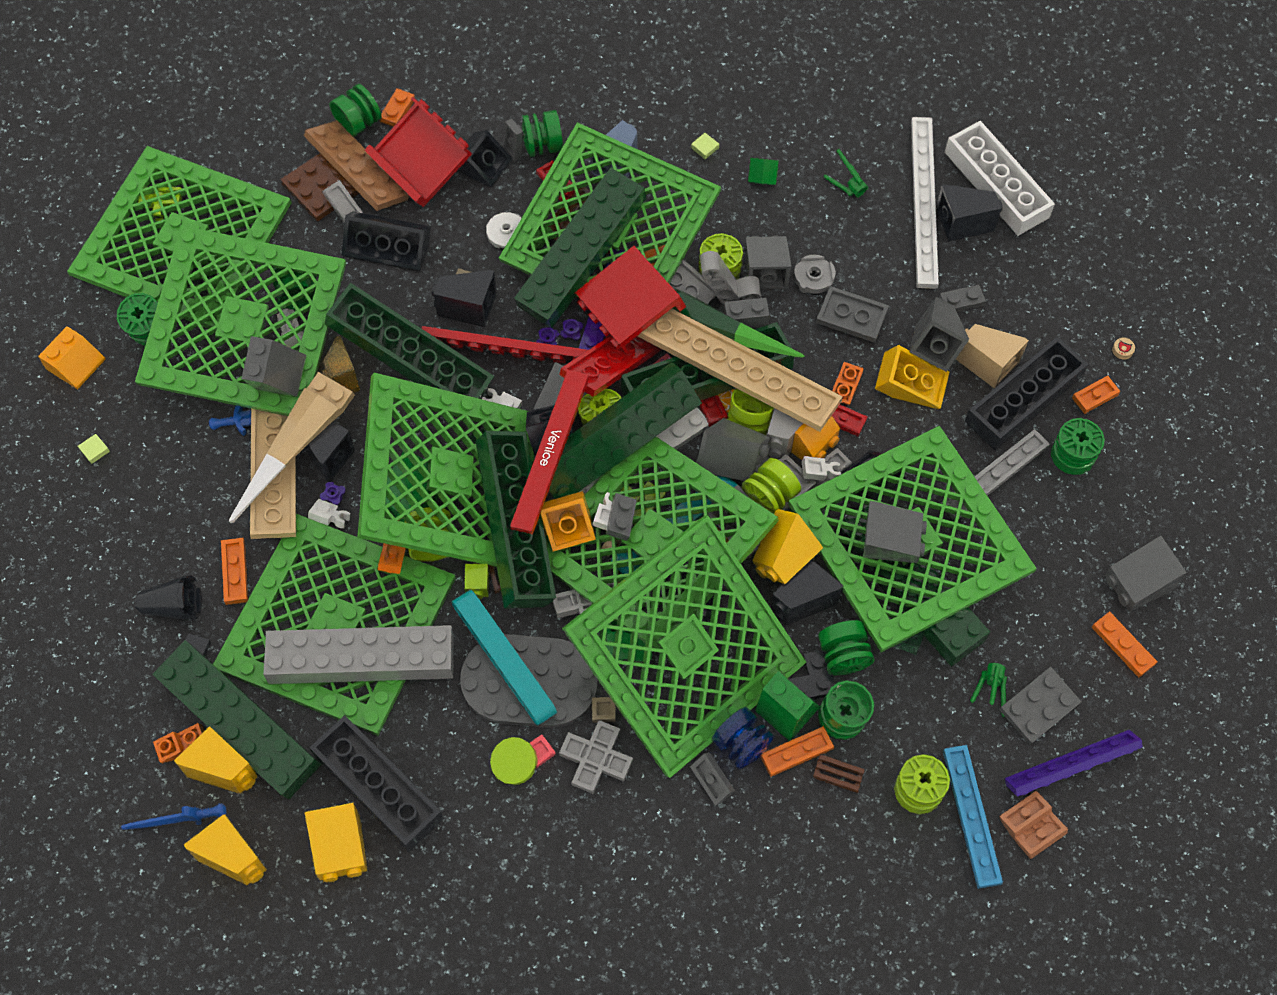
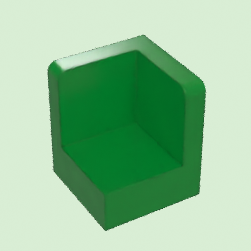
[748,158,779,185]

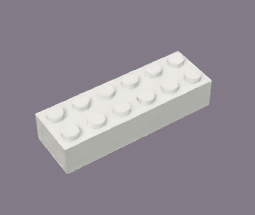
[945,121,1055,236]

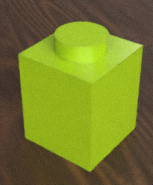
[464,564,489,599]

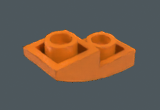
[832,362,864,406]
[153,723,204,763]

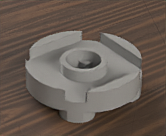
[794,255,836,294]

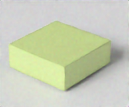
[691,133,719,159]
[78,434,110,464]

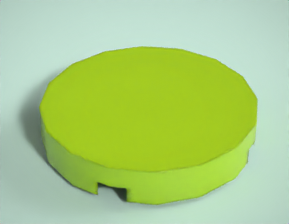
[490,737,538,785]

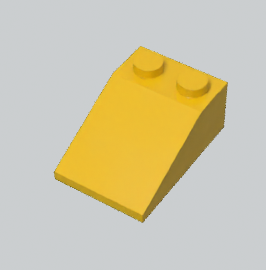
[875,345,950,409]

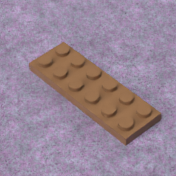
[304,121,409,211]

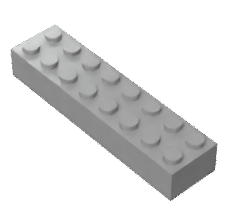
[263,625,454,684]

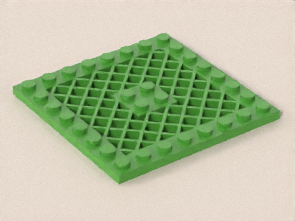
[499,122,721,298]
[67,146,292,328]
[135,225,346,416]
[357,373,534,567]
[788,426,1037,652]
[545,437,779,653]
[213,514,456,736]
[562,515,806,778]

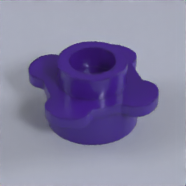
[560,319,583,340]
[537,327,559,345]
[320,482,346,505]

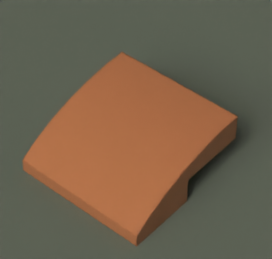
[999,791,1068,859]

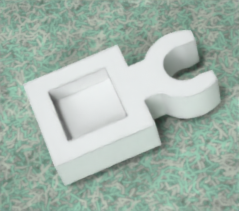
[482,388,522,409]
[802,456,841,481]
[592,492,612,530]
[308,499,350,528]

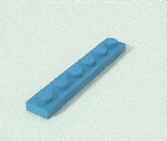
[943,745,1003,889]

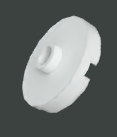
[486,213,521,249]

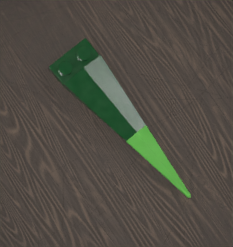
[672,288,805,358]

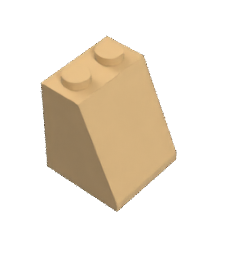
[956,324,1029,389]

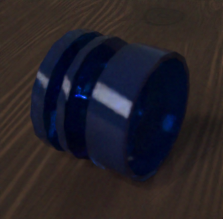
[712,707,775,770]

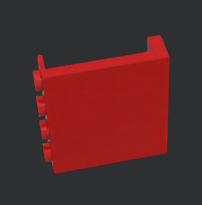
[364,97,472,207]
[575,246,686,355]

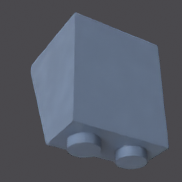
[590,120,637,177]

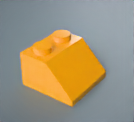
[38,326,105,390]
[791,416,840,460]
[541,491,596,552]

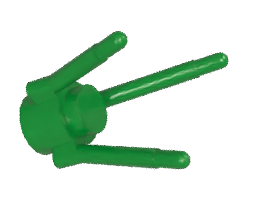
[824,149,868,197]
[970,663,1007,717]

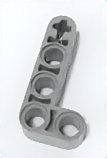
[700,251,761,304]

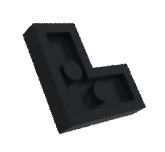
[789,650,835,699]

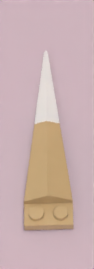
[229,372,355,523]

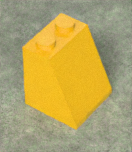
[752,509,823,584]
[174,726,258,794]
[305,803,368,882]
[184,814,267,885]

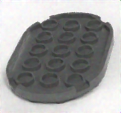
[460,634,598,728]

